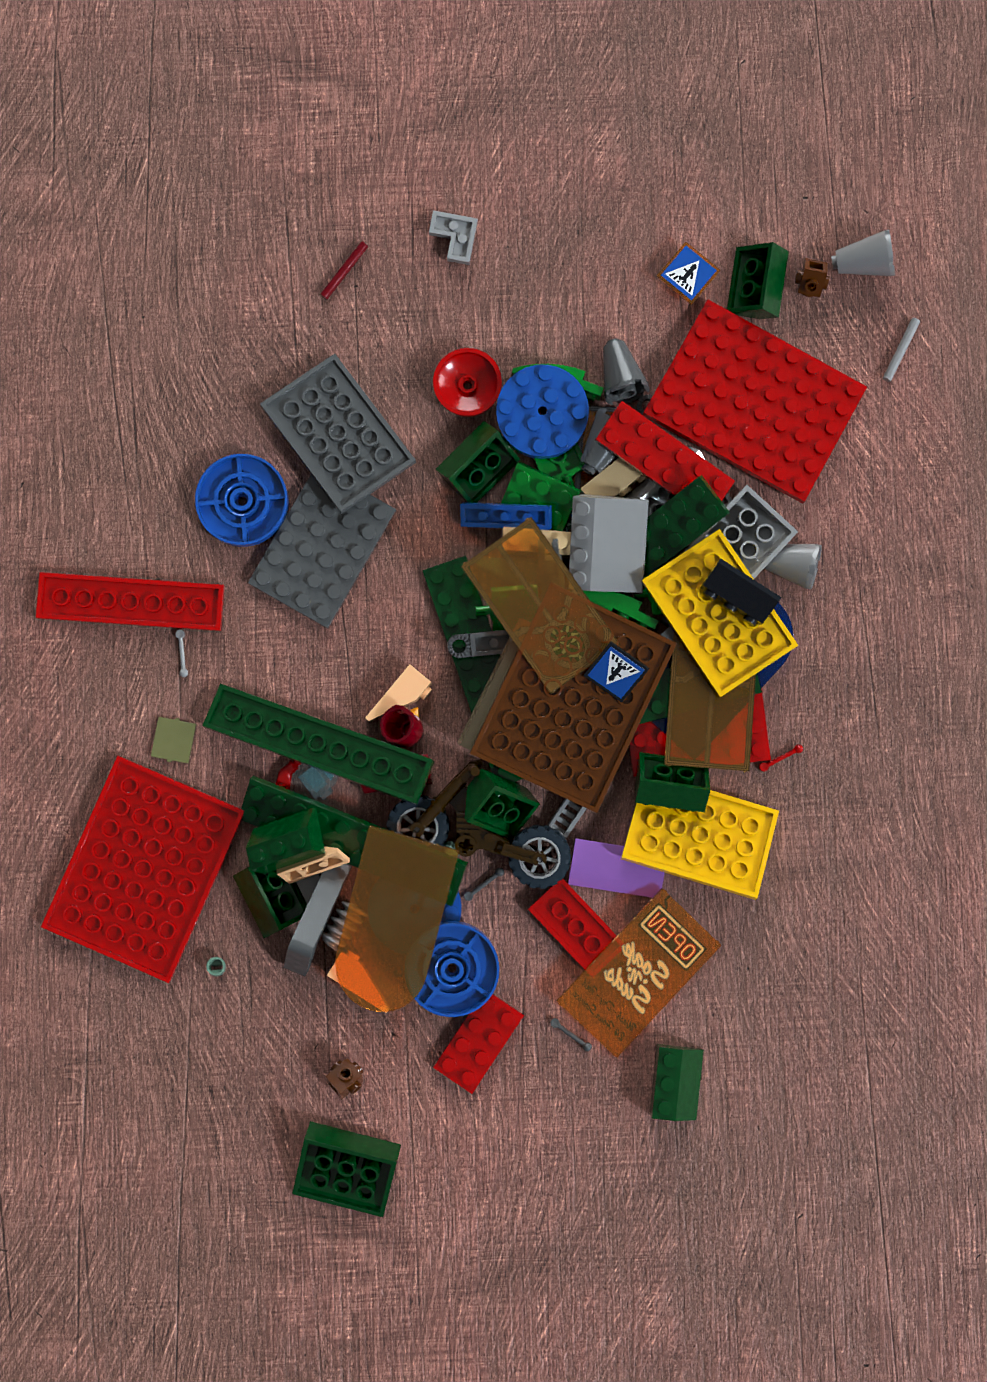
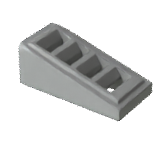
[547,798,587,838]

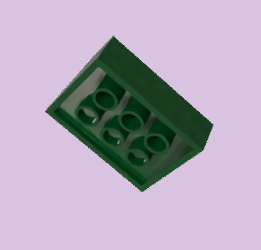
[292,1121,401,1217]

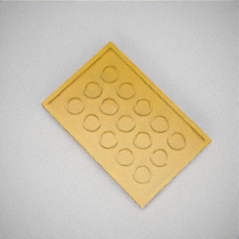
[641,529,798,698]
[621,790,779,900]

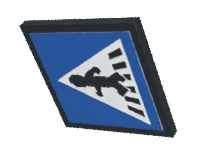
[583,641,649,702]

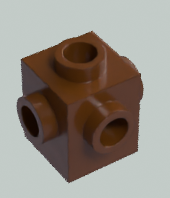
[795,258,829,297]
[325,1058,363,1100]

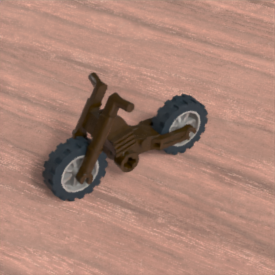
[387,759,571,889]

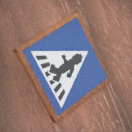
[656,242,721,305]

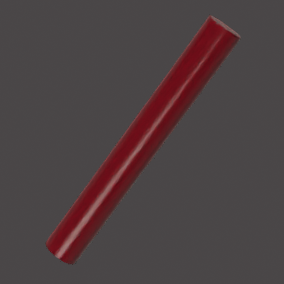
[320,241,368,300]

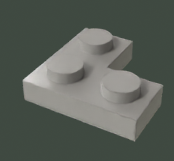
[429,210,478,265]

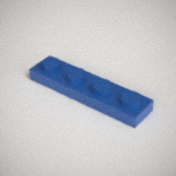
[460,503,552,530]

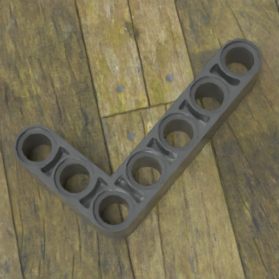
[283,864,352,977]

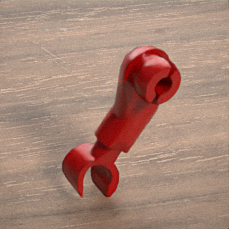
[276,760,302,790]

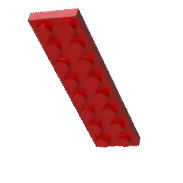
[36,572,225,631]

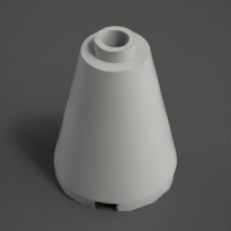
[831,229,895,276]
[764,544,822,590]

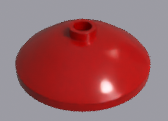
[433,348,502,417]

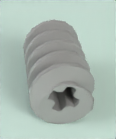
[321,901,368,953]

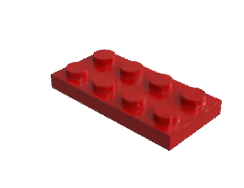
[528,879,625,978]
[433,994,524,1094]

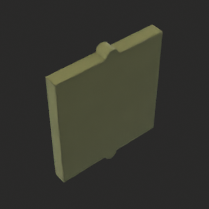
[151,717,197,764]

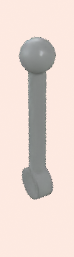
[175,629,188,677]

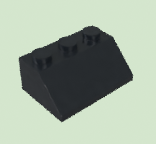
[700,559,782,626]

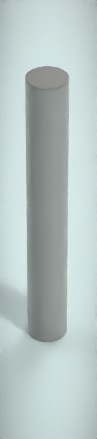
[883,318,920,382]

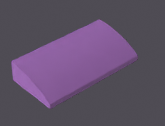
[568,838,665,899]

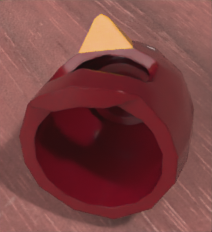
[380,705,424,748]

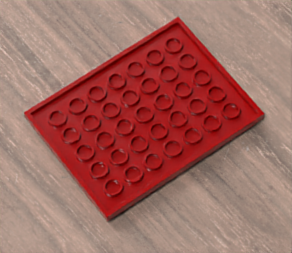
[642,299,867,504]
[41,755,244,983]

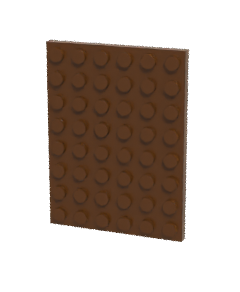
[469,582,677,813]

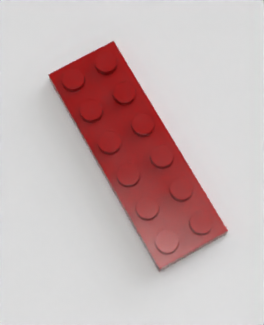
[595,401,735,501]

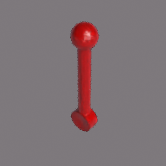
[759,744,803,772]

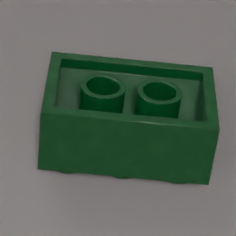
[727,242,789,319]
[436,421,521,503]
[635,752,710,812]
[465,769,540,840]
[246,807,325,874]
[233,866,308,938]
[649,1044,704,1121]

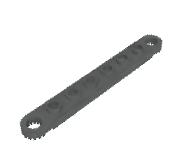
[447,629,514,658]

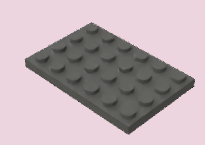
[260,354,416,514]
[248,475,397,629]

